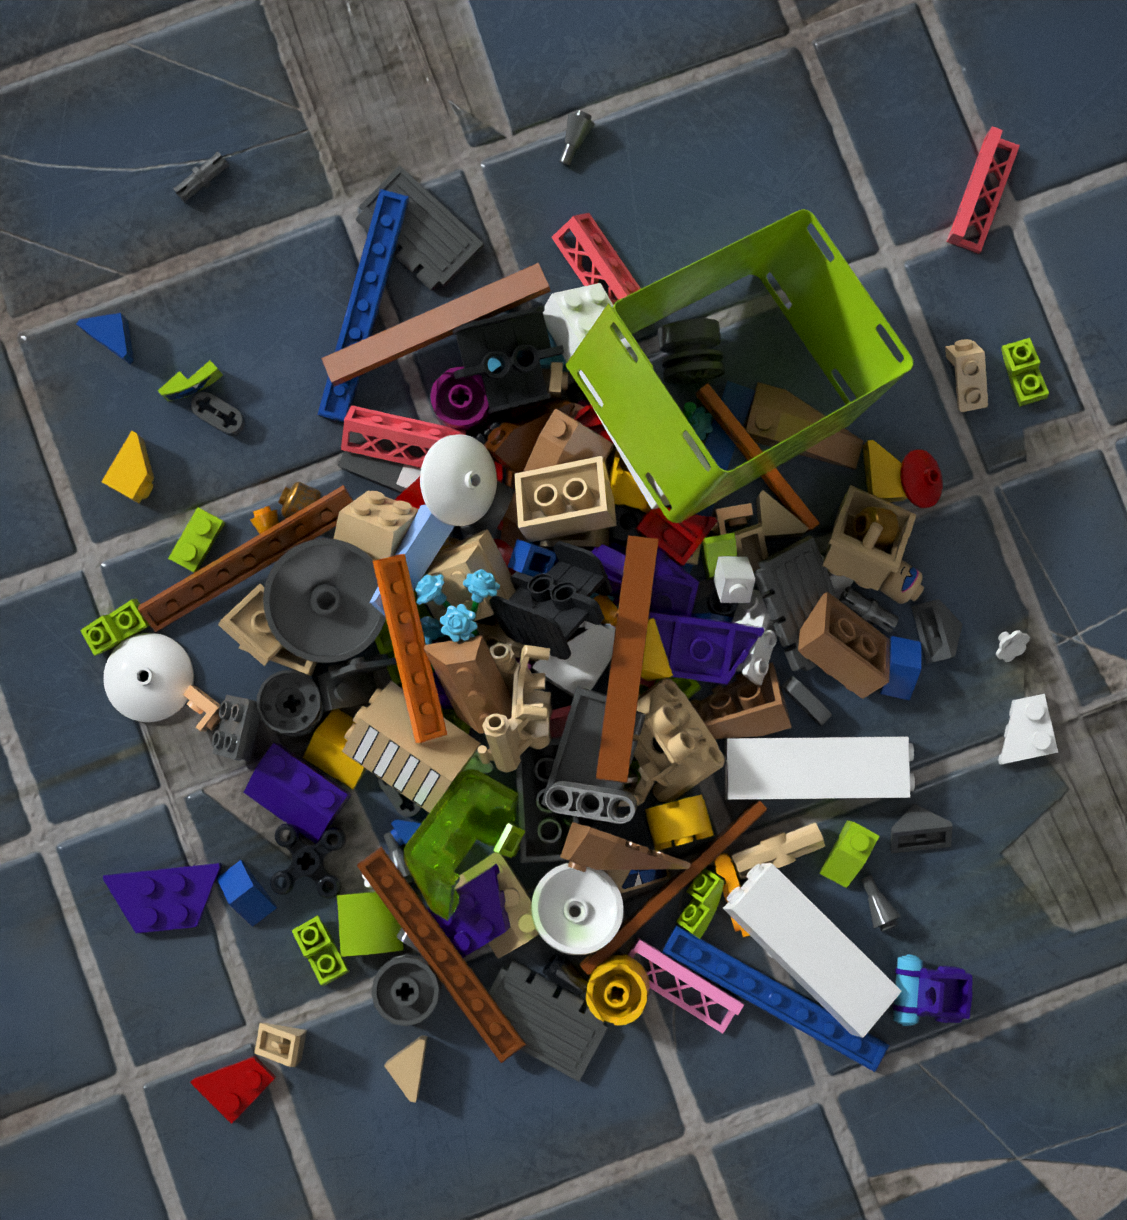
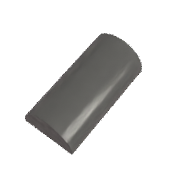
[516,737,580,863]

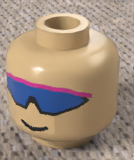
[879,560,924,604]

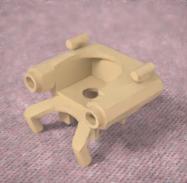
[477,643,552,773]
[627,678,725,806]

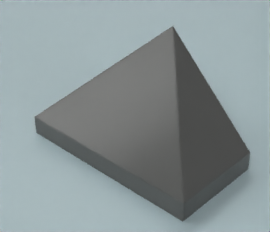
[461,481,515,536]
[911,599,963,664]
[890,804,953,854]

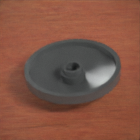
[263,538,386,663]

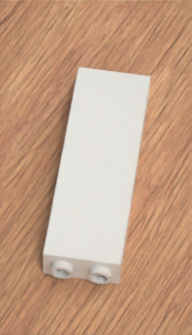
[724,737,915,800]
[723,863,902,1038]

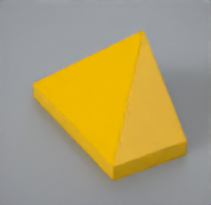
[641,618,673,681]

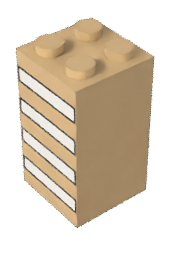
[342,681,481,814]

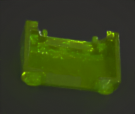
[404,769,519,921]

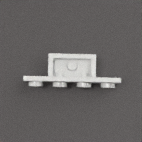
[732,590,781,685]

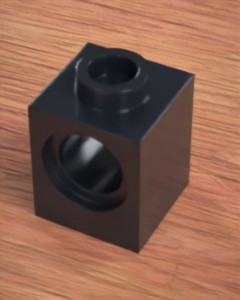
[609,504,646,546]

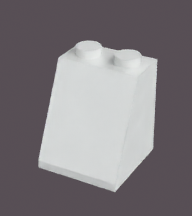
[532,624,616,698]

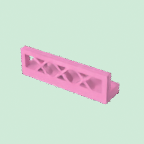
[627,937,744,1034]

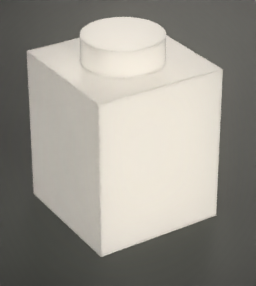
[713,556,755,603]

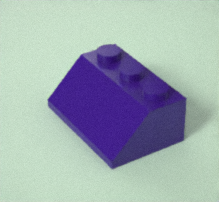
[243,743,352,844]

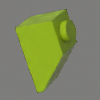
[700,533,737,580]
[819,820,880,888]

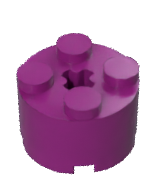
[430,367,490,432]

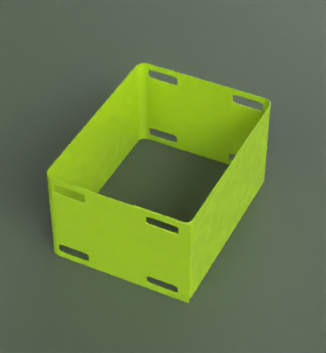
[565,209,913,523]

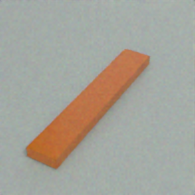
[696,383,820,531]
[372,553,447,743]

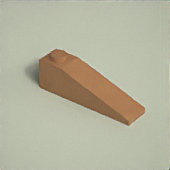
[745,382,863,470]
[504,408,615,525]
[690,662,792,739]
[560,822,691,872]

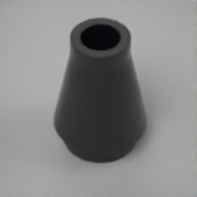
[542,953,588,996]

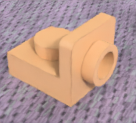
[711,503,753,536]
[183,685,221,732]

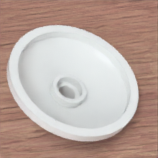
[420,434,497,526]
[104,633,194,722]
[531,863,623,955]

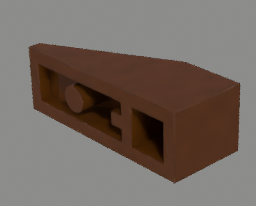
[484,398,575,473]

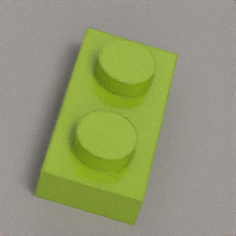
[168,507,225,573]

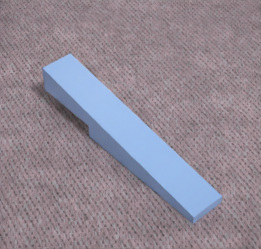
[369,477,472,617]

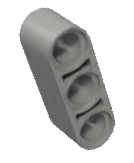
[545,781,637,824]

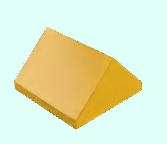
[303,709,367,790]

